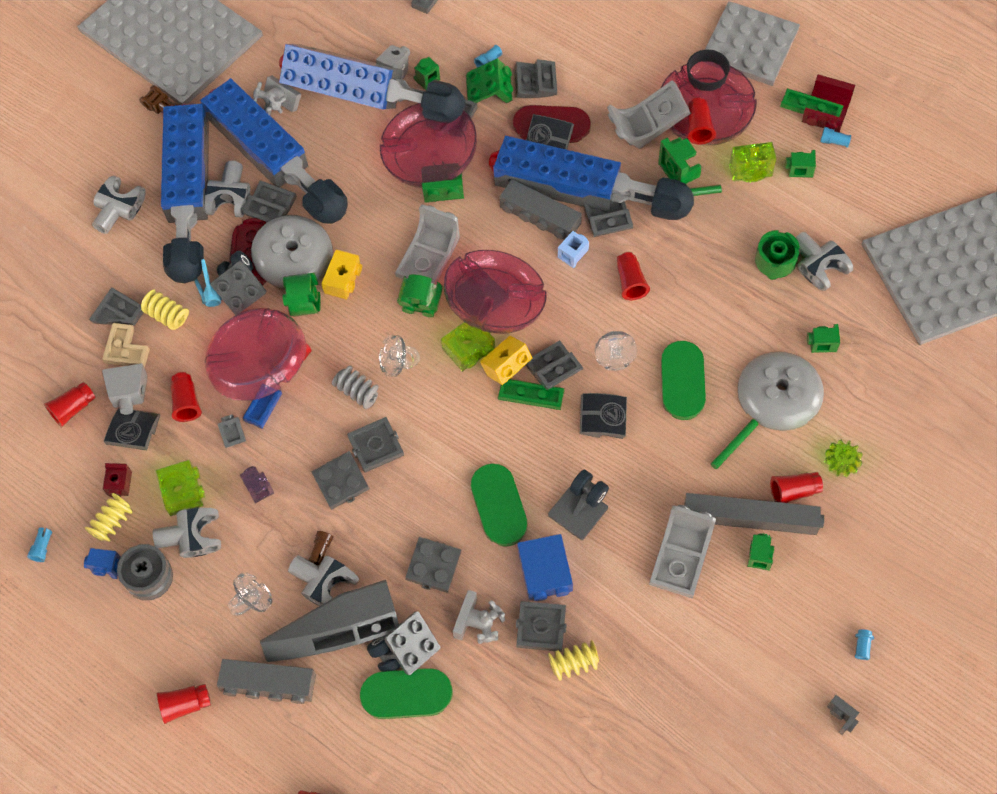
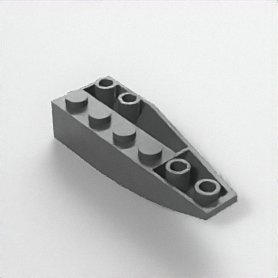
[260,580,399,662]

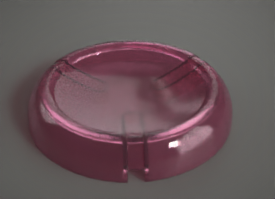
[661,61,757,146]
[380,103,477,188]
[444,250,547,334]
[205,308,306,401]

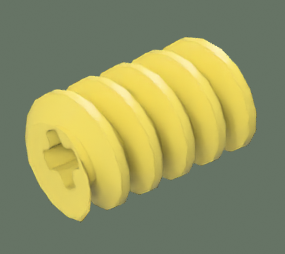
[141,289,189,330]
[85,493,133,542]
[548,640,599,680]

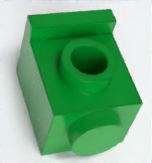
[413,57,440,90]
[785,150,816,178]
[807,324,840,353]
[747,533,774,571]

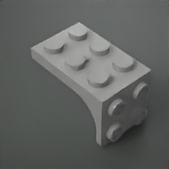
[607,80,691,149]
[395,204,460,285]
[649,505,716,599]

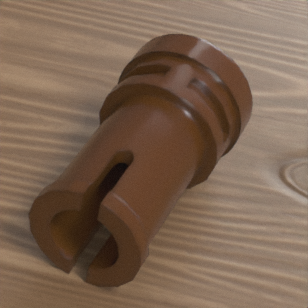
[308,531,334,565]

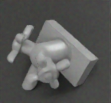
[253,75,301,115]
[453,590,505,644]

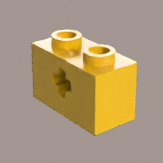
[321,250,362,300]
[480,335,533,385]

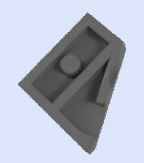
[89,287,143,326]

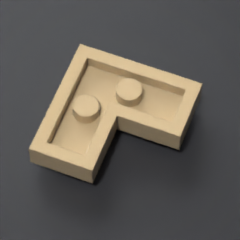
[102,323,150,368]

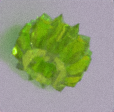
[825,439,863,477]

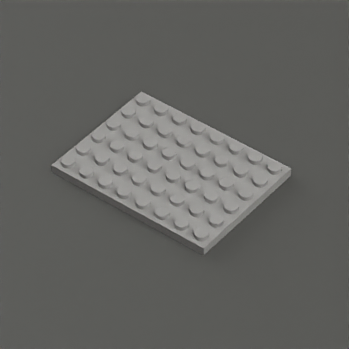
[77,0,263,105]
[862,192,997,345]

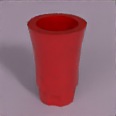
[688,97,716,145]
[617,252,650,301]
[171,372,202,422]
[44,382,96,428]
[770,472,823,503]
[157,684,211,724]

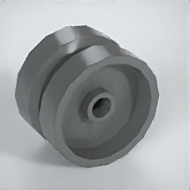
[117,544,173,600]

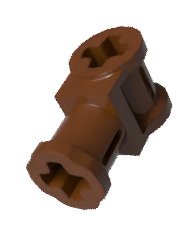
[139,85,179,114]

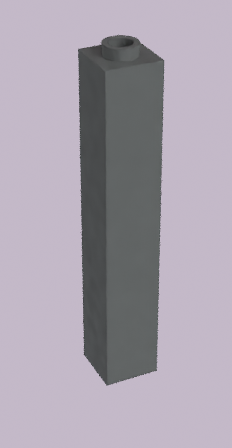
[684,493,824,535]

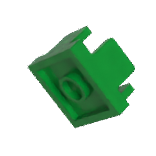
[658,137,702,184]

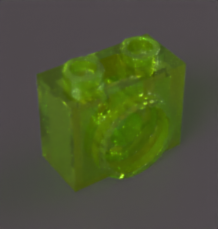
[729,142,777,183]
[441,316,495,372]
[156,460,205,516]

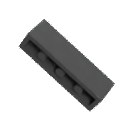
[499,179,581,240]
[217,659,316,704]

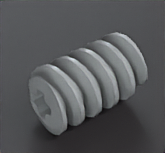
[332,366,379,409]

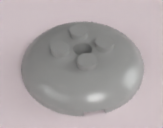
[251,215,333,289]
[738,352,824,431]

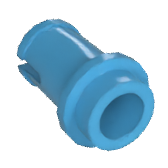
[855,629,874,660]

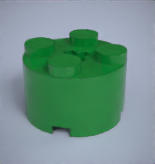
[755,230,800,280]
[283,273,321,317]
[397,274,443,318]

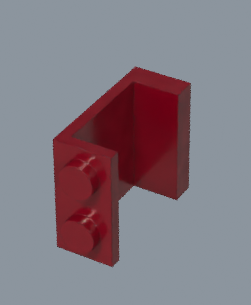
[802,74,856,133]

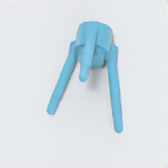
[194,259,222,307]

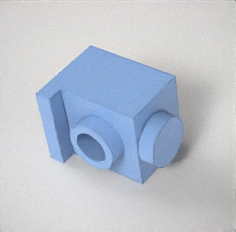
[558,231,589,268]

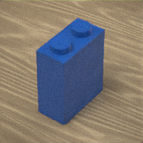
[517,534,573,601]

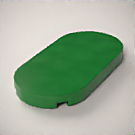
[661,341,706,420]
[471,464,528,547]
[360,669,453,719]

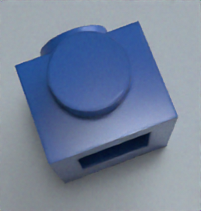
[84,548,121,579]

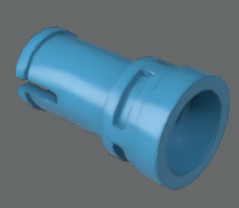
[474,45,503,68]
[820,127,852,148]
[27,528,52,562]

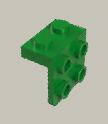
[466,58,513,104]
[422,163,464,203]

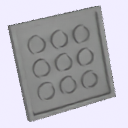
[702,1,800,86]

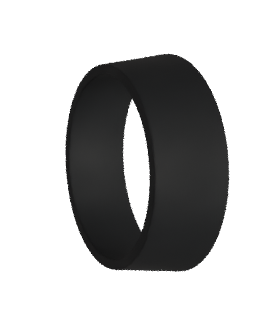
[687,49,730,91]

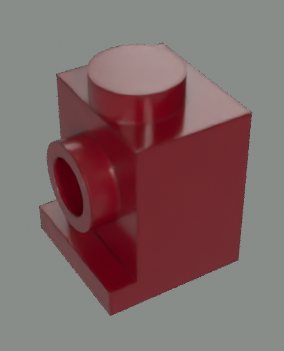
[103,463,132,498]

